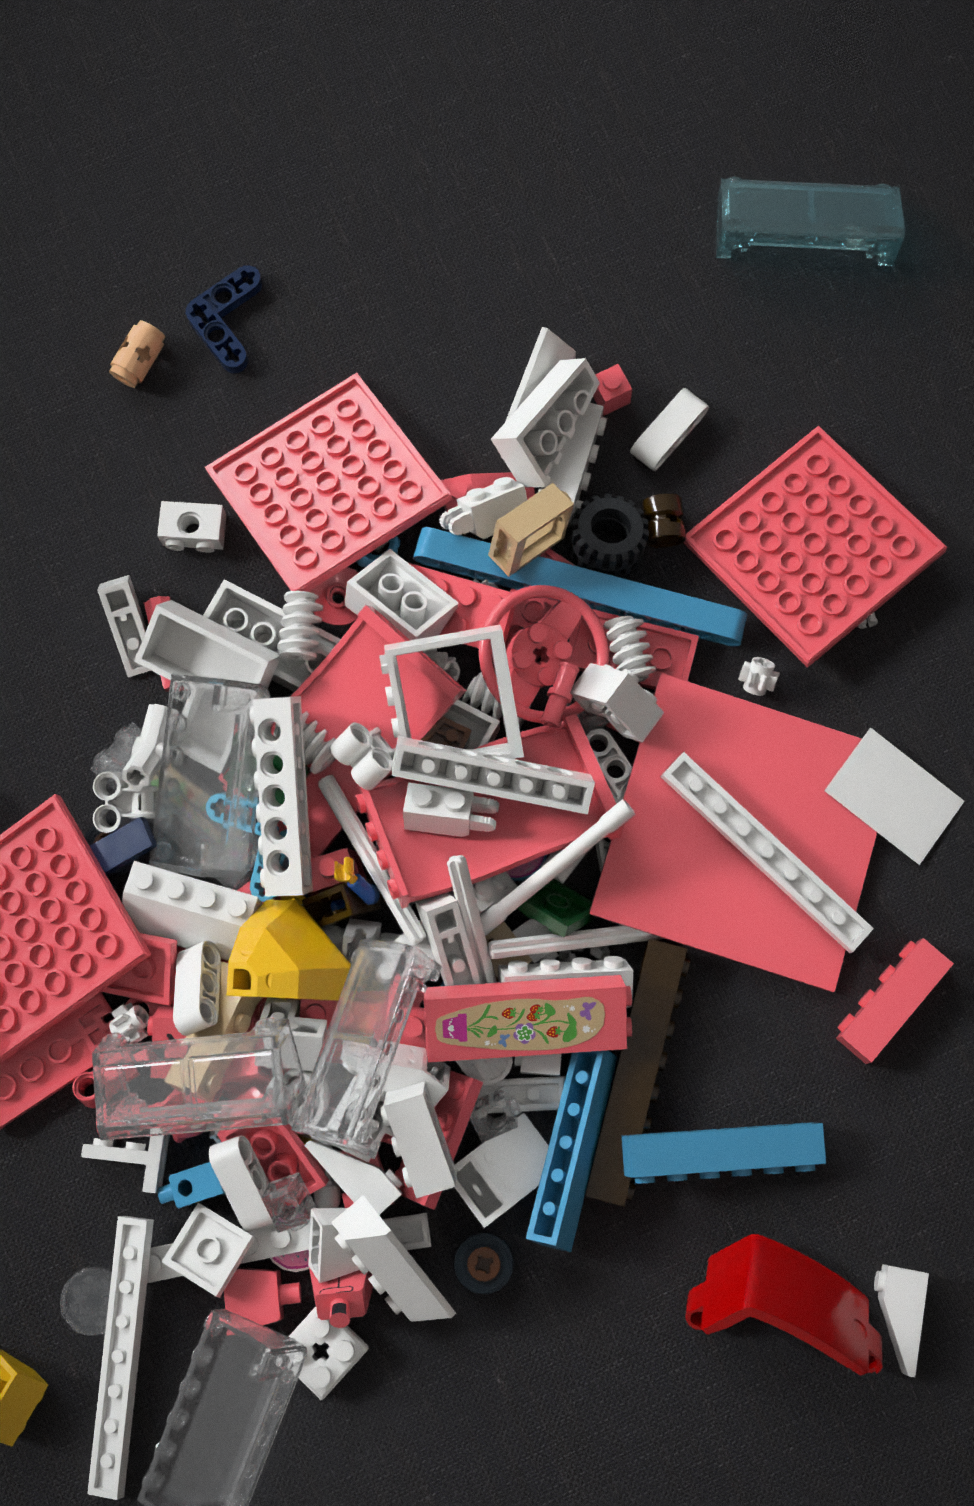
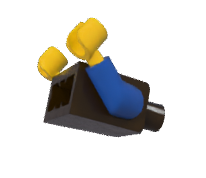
[281,857,382,928]

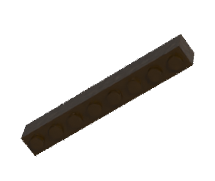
[585,939,690,1207]

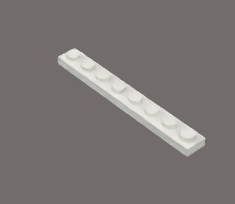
[660,752,874,953]
[87,1216,154,1500]

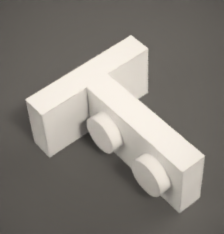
[81,1125,170,1193]

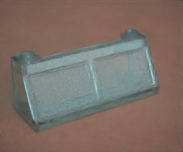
[716,177,905,266]

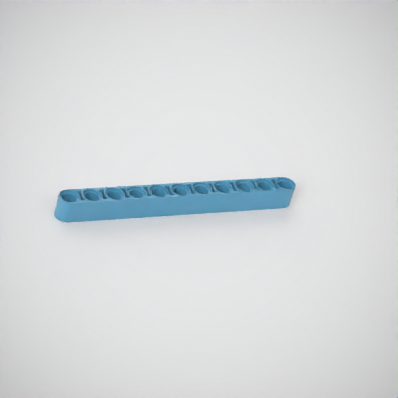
[413,527,747,646]

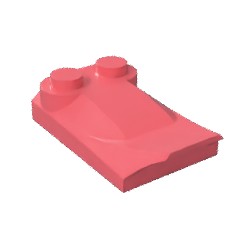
[217,1088,329,1210]

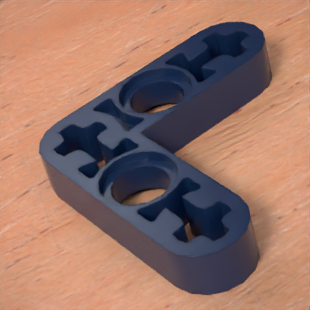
[186,265,262,373]

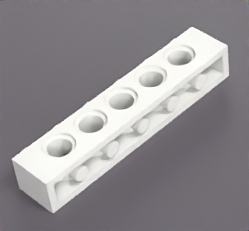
[250,696,313,896]
[392,736,595,815]

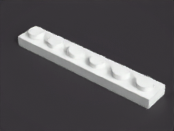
[147,1214,311,1283]

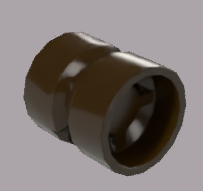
[642,494,686,548]

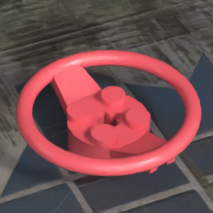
[479,585,609,724]

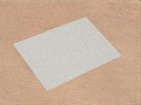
[824,727,964,865]

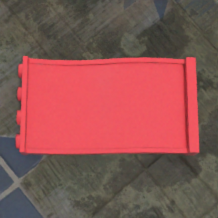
[219,605,467,859]
[355,714,625,909]

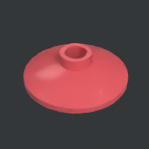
[309,567,358,626]

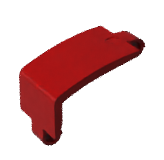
[685,1234,883,1375]

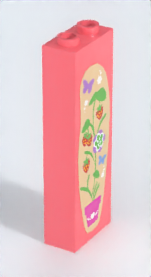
[423,975,632,1063]

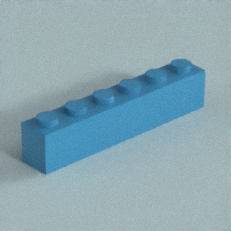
[526,1050,618,1252]
[621,1122,826,1184]

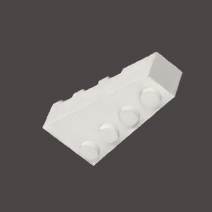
[491,358,600,487]
[538,403,607,528]

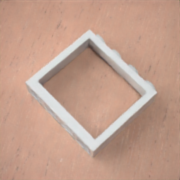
[379,625,524,759]

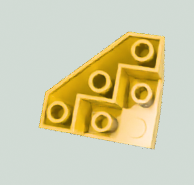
[226,900,354,1001]

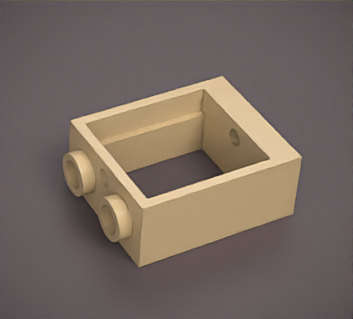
[488,483,574,577]

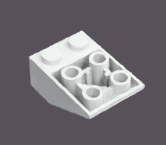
[343,1035,450,1107]
[454,1113,549,1228]

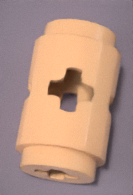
[109,320,165,388]

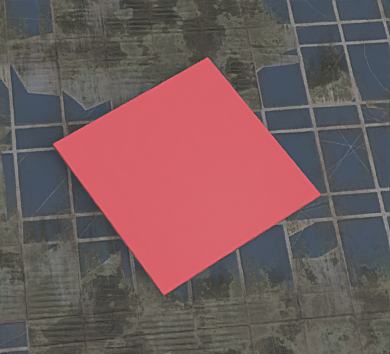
[589,673,877,993]

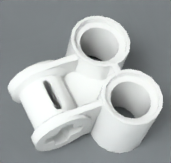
[330,722,395,790]
[93,772,157,833]

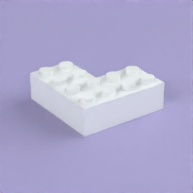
[134,600,281,774]

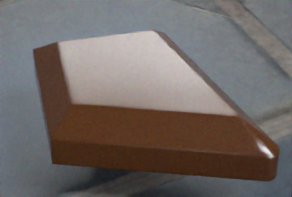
[421,716,472,749]

